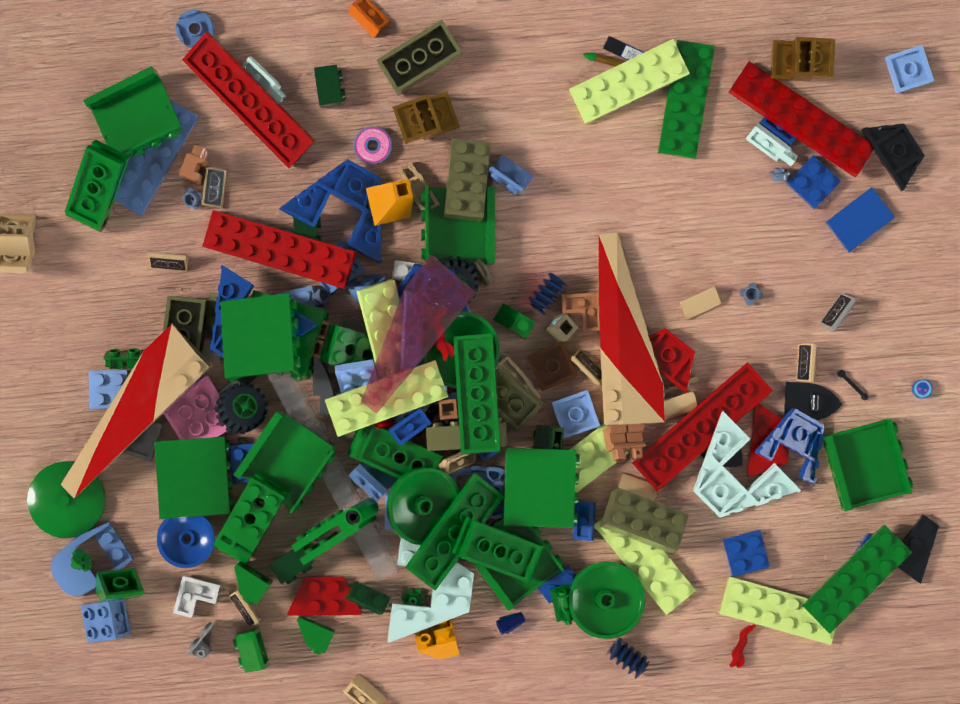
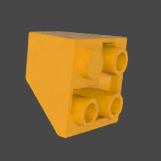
[366,178,413,226]
[414,619,460,659]

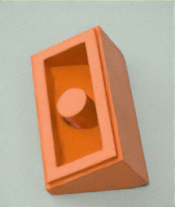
[348,0,391,38]

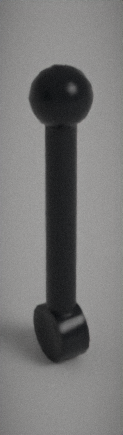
[837,370,869,401]

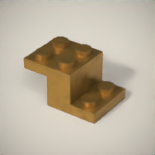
[771,37,835,81]
[392,91,460,144]

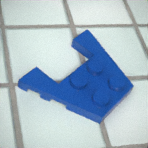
[755,408,824,485]

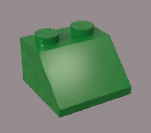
[234,562,273,605]
[96,568,144,603]
[233,627,270,673]

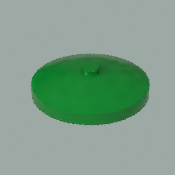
[422,311,500,389]
[28,461,106,538]
[386,467,460,545]
[568,561,645,639]

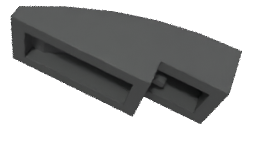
[312,357,335,415]

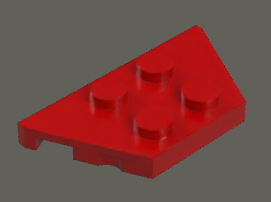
[649,328,696,393]
[746,404,789,477]
[287,576,362,616]

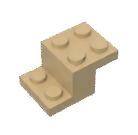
[0,213,37,274]

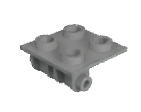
[187,620,218,659]

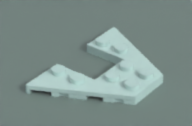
[693,411,801,518]
[387,537,474,643]

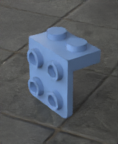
[348,462,398,502]

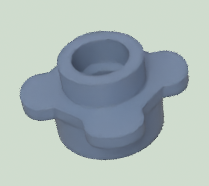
[769,168,790,181]
[183,187,203,210]
[740,283,763,306]
[312,287,330,307]

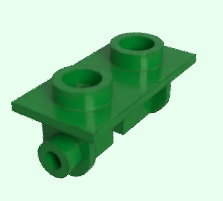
[103,348,144,369]
[550,584,573,625]

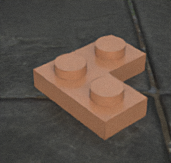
[561,293,600,332]

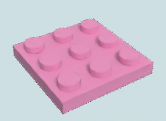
[163,375,227,440]

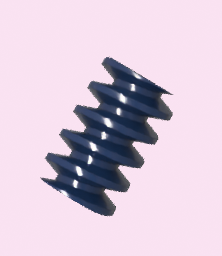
[528,273,568,316]
[607,637,650,679]

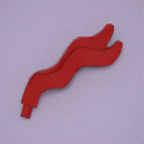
[433,311,454,361]
[729,624,756,668]

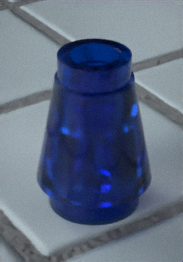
[496,612,526,635]

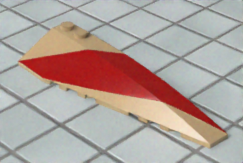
[599,233,666,425]
[61,323,213,498]

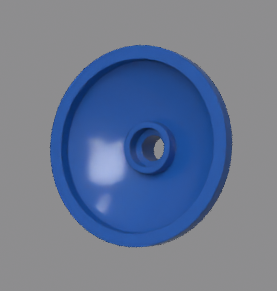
[157,516,215,568]

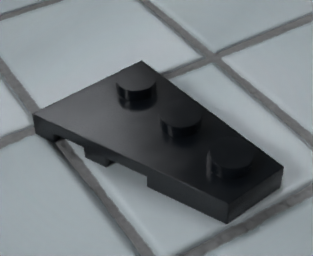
[898,514,939,584]

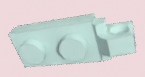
[242,57,287,103]
[746,123,798,166]

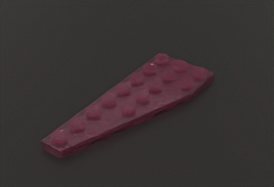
[361,255,476,414]

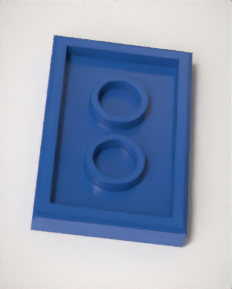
[825,187,895,253]

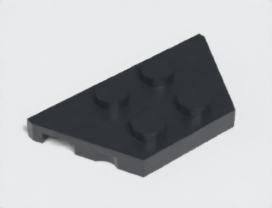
[861,123,925,192]

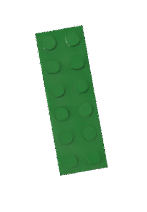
[658,40,715,160]
[453,334,501,454]
[405,473,504,591]
[802,524,912,634]

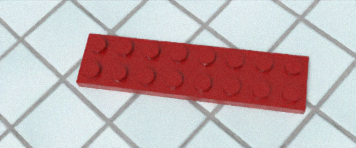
[182,32,315,168]
[728,61,874,177]
[202,210,356,289]
[632,362,773,492]

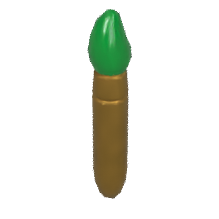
[583,52,625,67]

